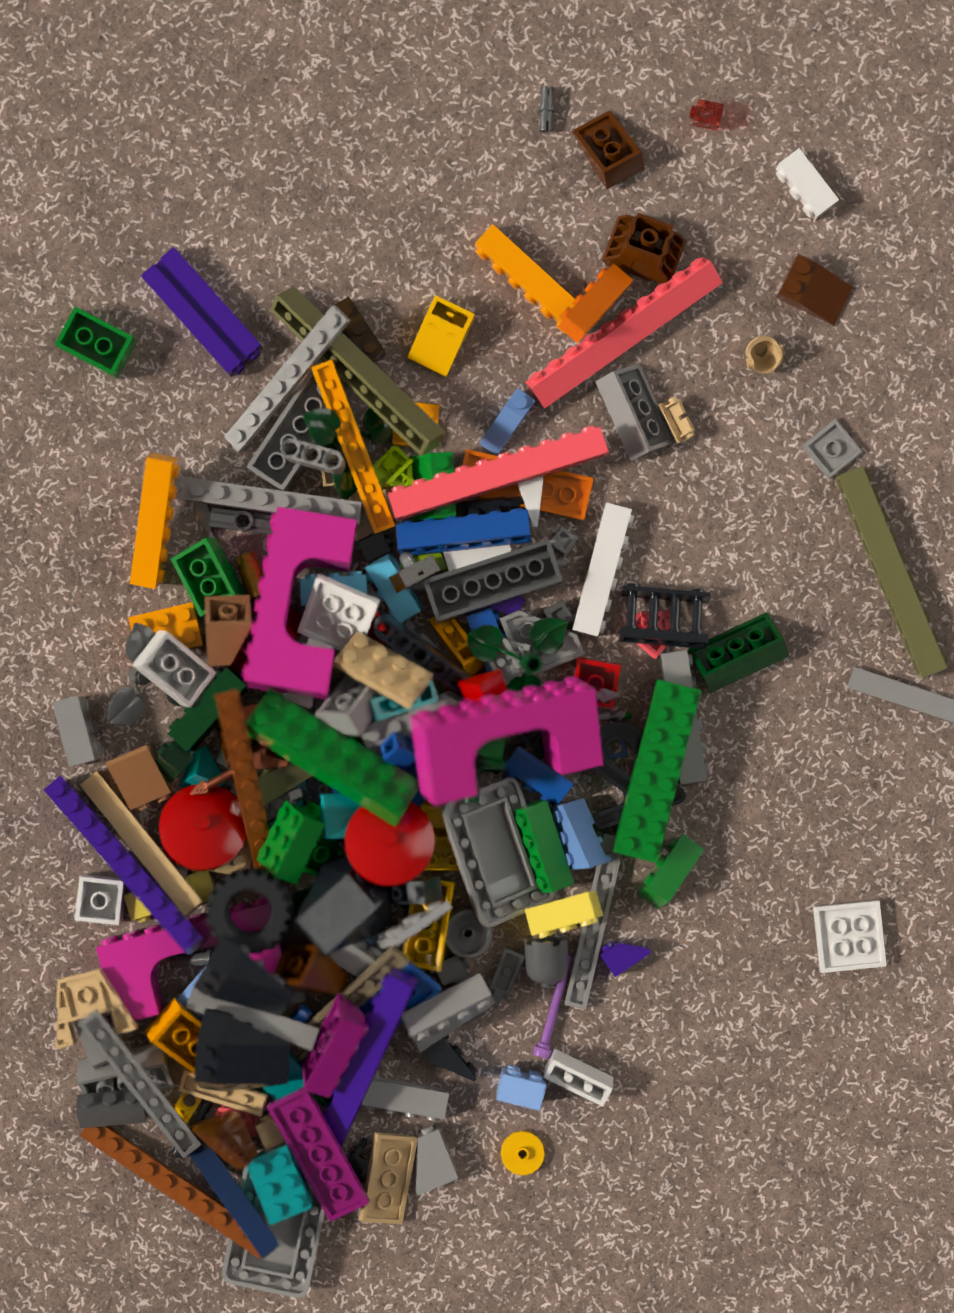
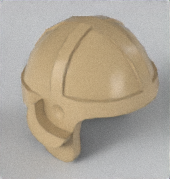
[746,335,785,374]

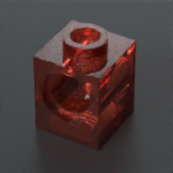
[689,99,724,131]

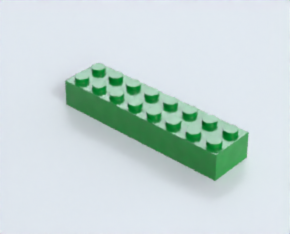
[612,679,701,863]
[246,689,420,827]

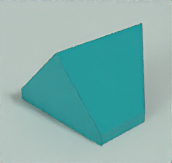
[178,745,227,788]

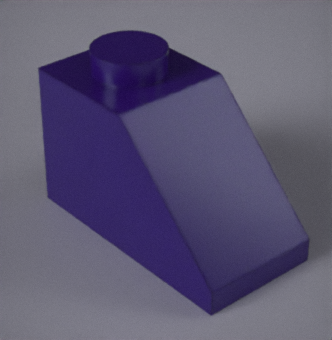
[599,941,652,977]

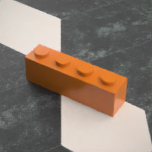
[558,263,633,344]

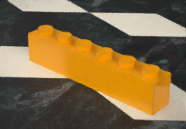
[475,224,575,334]
[130,453,180,589]

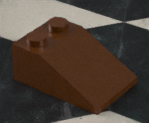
[572,110,645,189]
[775,254,853,326]

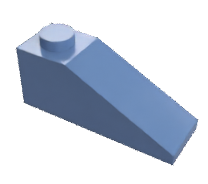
[479,388,536,456]

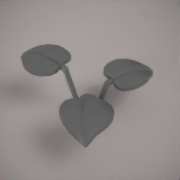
[107,623,200,724]

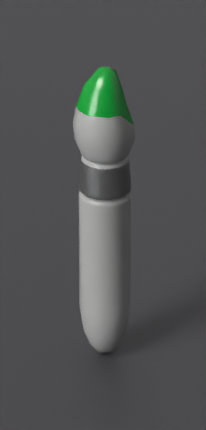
[598,711,632,721]

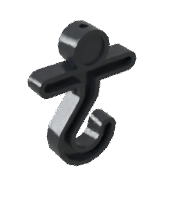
[593,721,686,829]

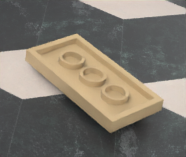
[333,631,433,710]
[359,1132,418,1224]

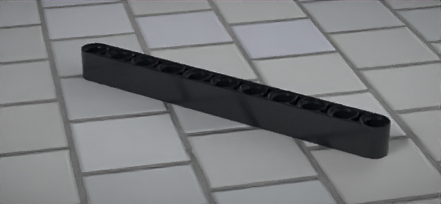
[374,614,544,755]

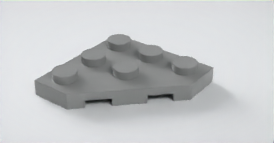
[500,610,585,676]
[373,900,452,949]

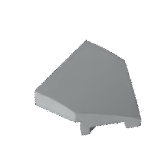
[487,638,531,685]

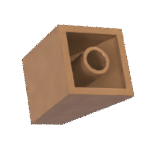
[205,595,251,666]
[106,744,174,812]

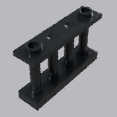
[618,583,711,649]

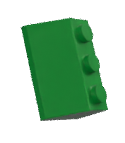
[410,452,456,522]

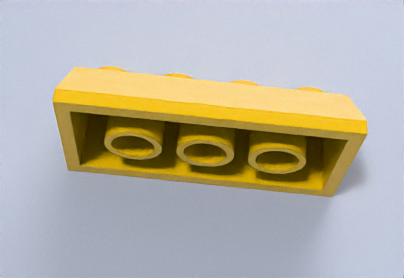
[402,876,454,972]

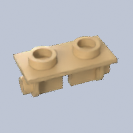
[658,396,695,444]

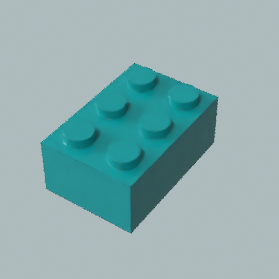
[247,1142,313,1225]

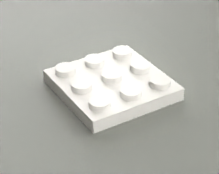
[297,574,380,651]
[813,900,887,973]

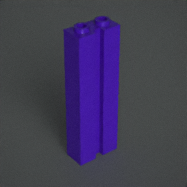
[141,247,263,376]

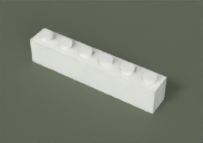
[572,503,634,637]

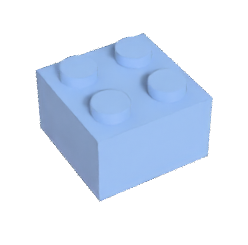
[496,1064,546,1111]

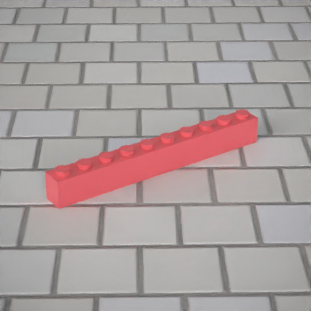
[525,257,723,409]
[388,425,608,521]

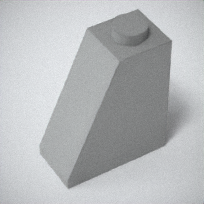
[416,1125,459,1196]

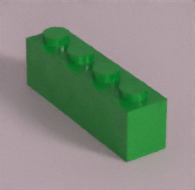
[515,800,574,893]

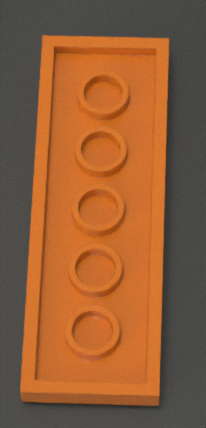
[462,449,594,521]

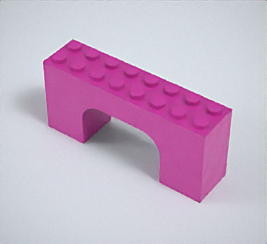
[243,506,357,700]
[410,676,603,805]
[96,897,285,1020]

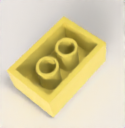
[525,891,603,938]

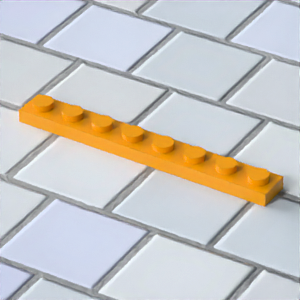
[311,359,396,534]

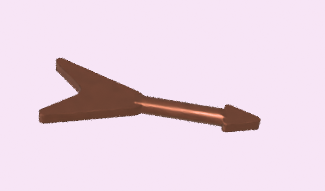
[191,742,290,796]

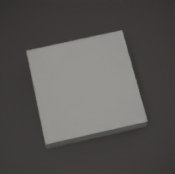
[801,418,863,480]

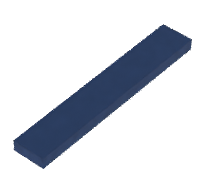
[189,1140,281,1259]

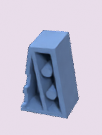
[551,798,612,870]

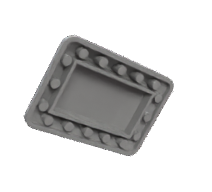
[442,778,555,927]
[222,1167,325,1298]

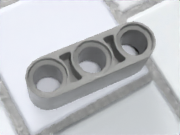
[280,439,346,474]

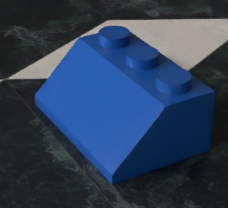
[504,746,573,805]

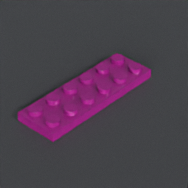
[267,1087,370,1221]

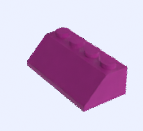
[302,994,368,1097]

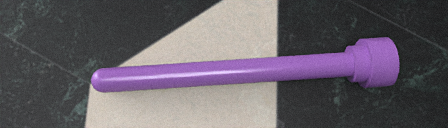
[533,954,573,1059]

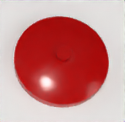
[159,784,247,871]
[345,802,435,886]

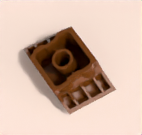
[602,213,686,285]
[189,1109,258,1169]

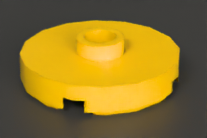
[501,1130,544,1175]

